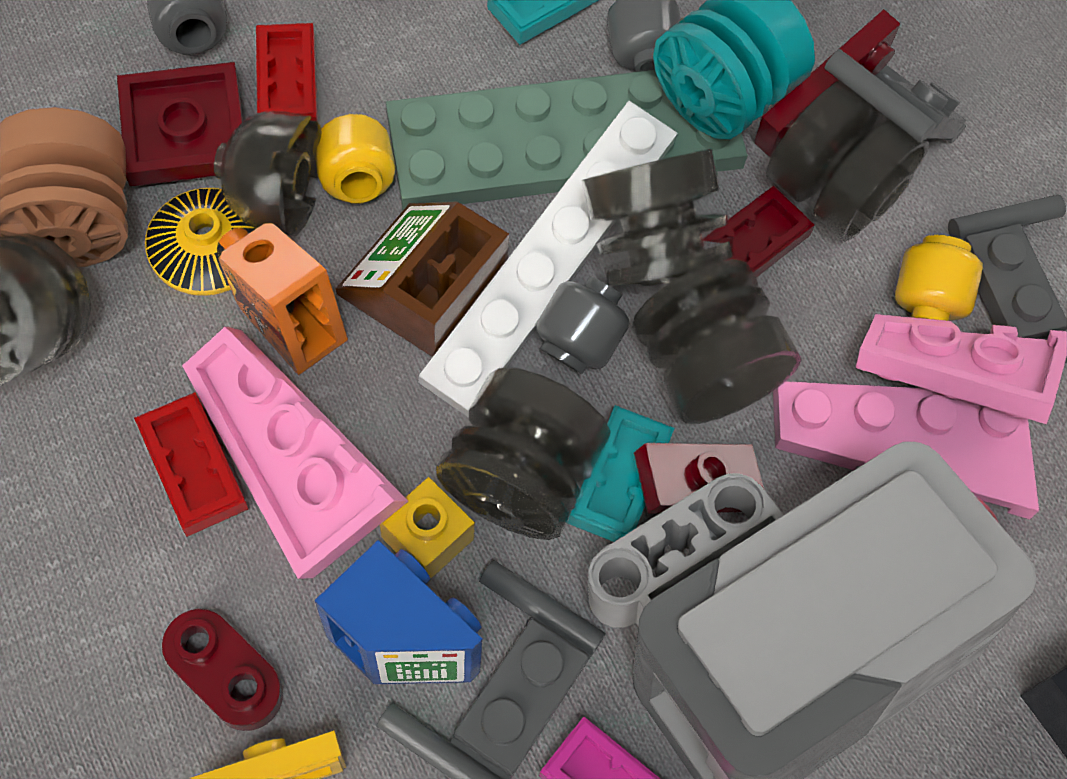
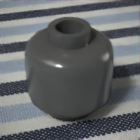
[147,0,227,55]
[607,0,681,72]
[536,276,630,374]

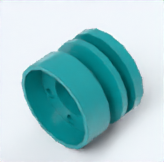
[653,0,815,139]

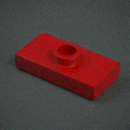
[256,23,318,132]
[134,392,248,537]

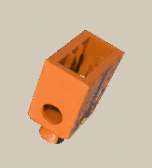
[217,223,348,375]

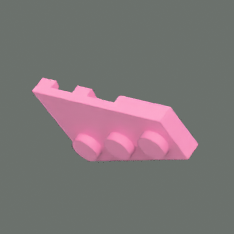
[856,314,1067,424]

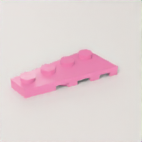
[182,327,408,579]
[773,381,1039,519]

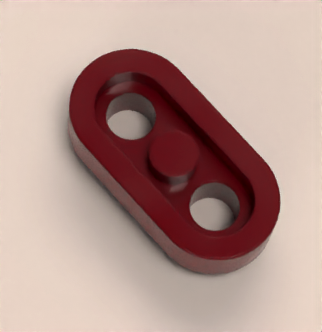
[162,609,283,731]

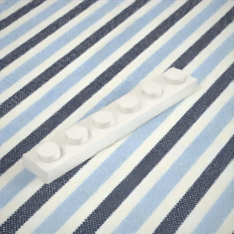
[418,101,678,418]

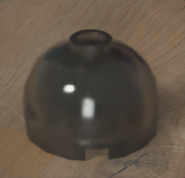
[214,111,322,236]

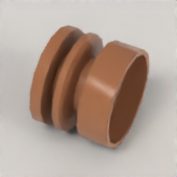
[0,107,128,269]

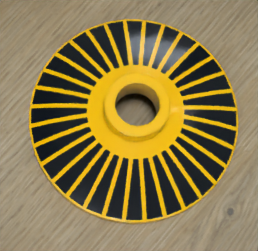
[145,188,265,295]

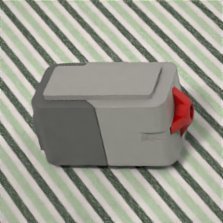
[588,442,1036,779]

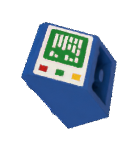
[314,540,482,684]

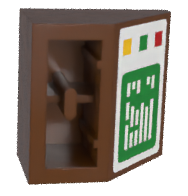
[335,202,509,357]

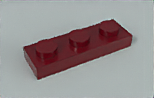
[754,9,901,158]

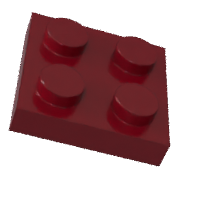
[117,62,249,187]

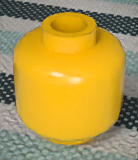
[314,114,395,203]
[895,235,983,321]

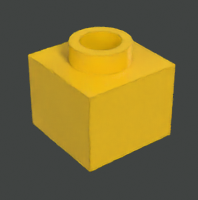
[380,477,475,579]

